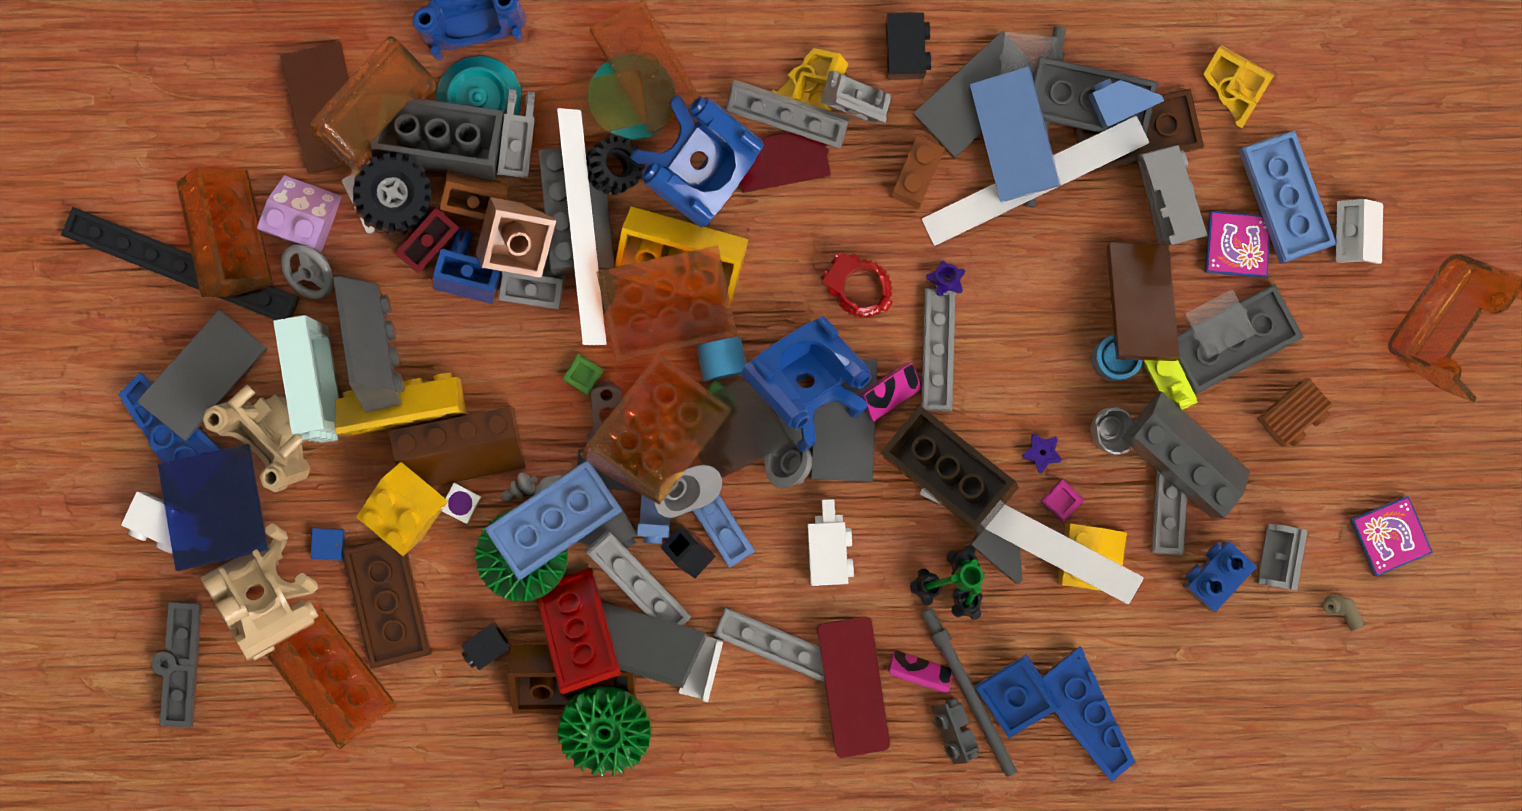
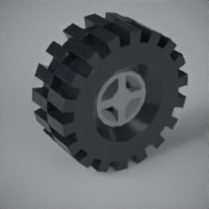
[353,153,432,236]

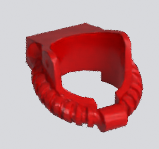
[821,252,893,318]

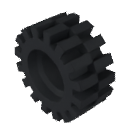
[586,135,645,195]

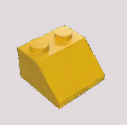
[1057,523,1127,591]

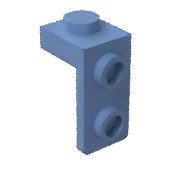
[637,475,671,544]

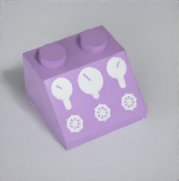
[257,175,342,253]

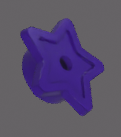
[926,261,965,296]
[1022,434,1062,473]

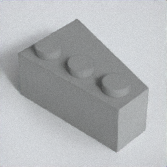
[1137,145,1208,245]

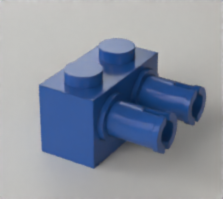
[433,228,501,304]
[1183,541,1257,612]

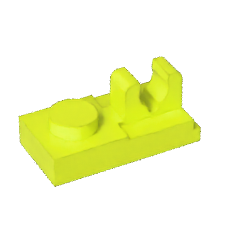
[1143,360,1198,410]

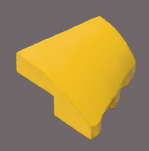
[1203,45,1274,128]
[771,48,848,111]

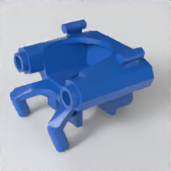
[412,0,526,60]
[630,96,764,228]
[740,316,872,452]

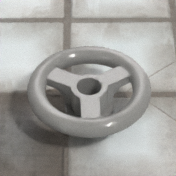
[281,244,334,299]

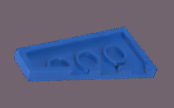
[118,372,230,501]
[1042,646,1135,782]

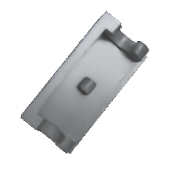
[820,71,891,123]
[1257,523,1308,591]

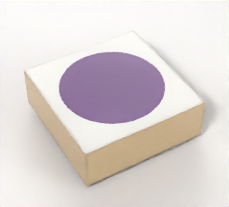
[442,483,482,524]

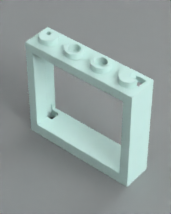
[273,315,340,443]

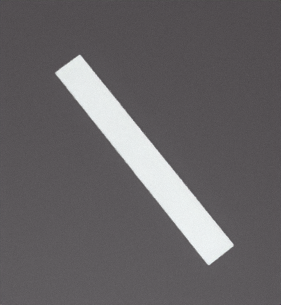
[557,108,607,345]
[922,116,1149,246]
[920,489,1144,604]

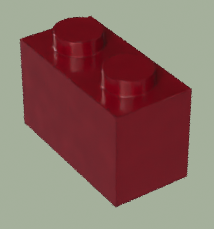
[393,206,459,273]

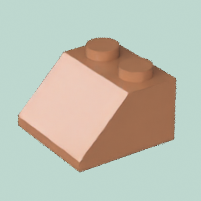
[476,197,556,278]

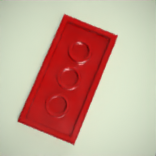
[536,568,621,694]

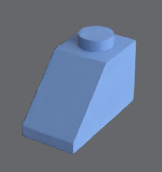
[1088,78,1164,129]

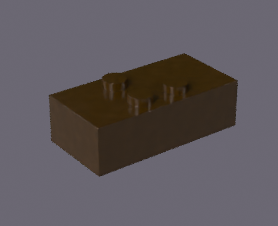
[881,405,1019,535]

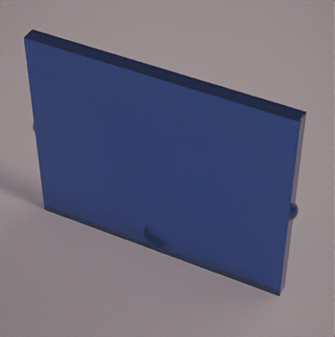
[158,444,269,571]

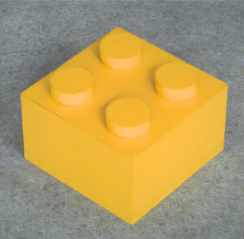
[356,462,448,556]

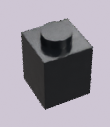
[661,525,716,578]
[461,622,511,670]

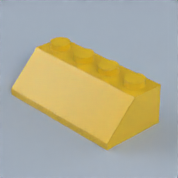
[613,206,749,307]
[335,373,467,436]

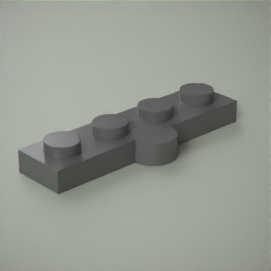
[152,602,202,728]

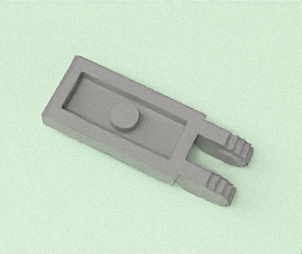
[497,89,535,178]

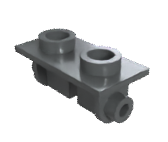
[932,698,979,764]

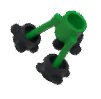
[910,545,984,620]

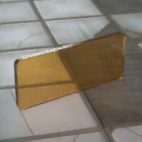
[520,69,648,149]

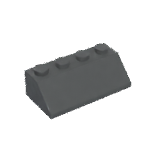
[370,93,504,181]
[539,147,615,277]
[333,276,405,413]
[1122,391,1250,518]

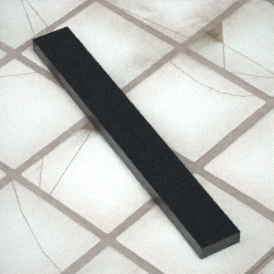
[61,207,300,320]

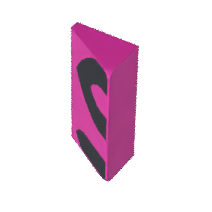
[858,362,922,422]
[888,651,952,693]

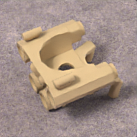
[202,385,310,492]
[200,523,318,661]

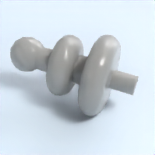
[501,472,538,502]

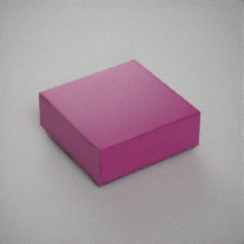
[1040,479,1084,522]

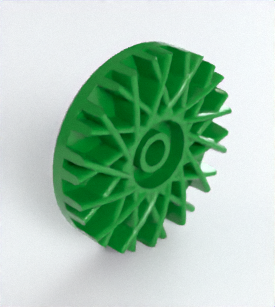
[475,510,568,602]
[558,686,651,776]

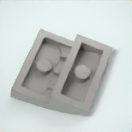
[499,251,566,309]

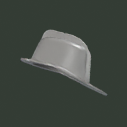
[761,417,813,488]
[651,464,722,518]

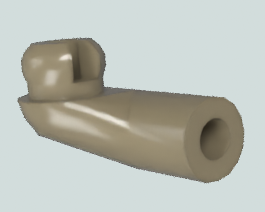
[1323,594,1365,631]

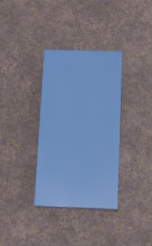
[970,67,1061,203]
[1238,130,1337,264]
[485,459,623,581]

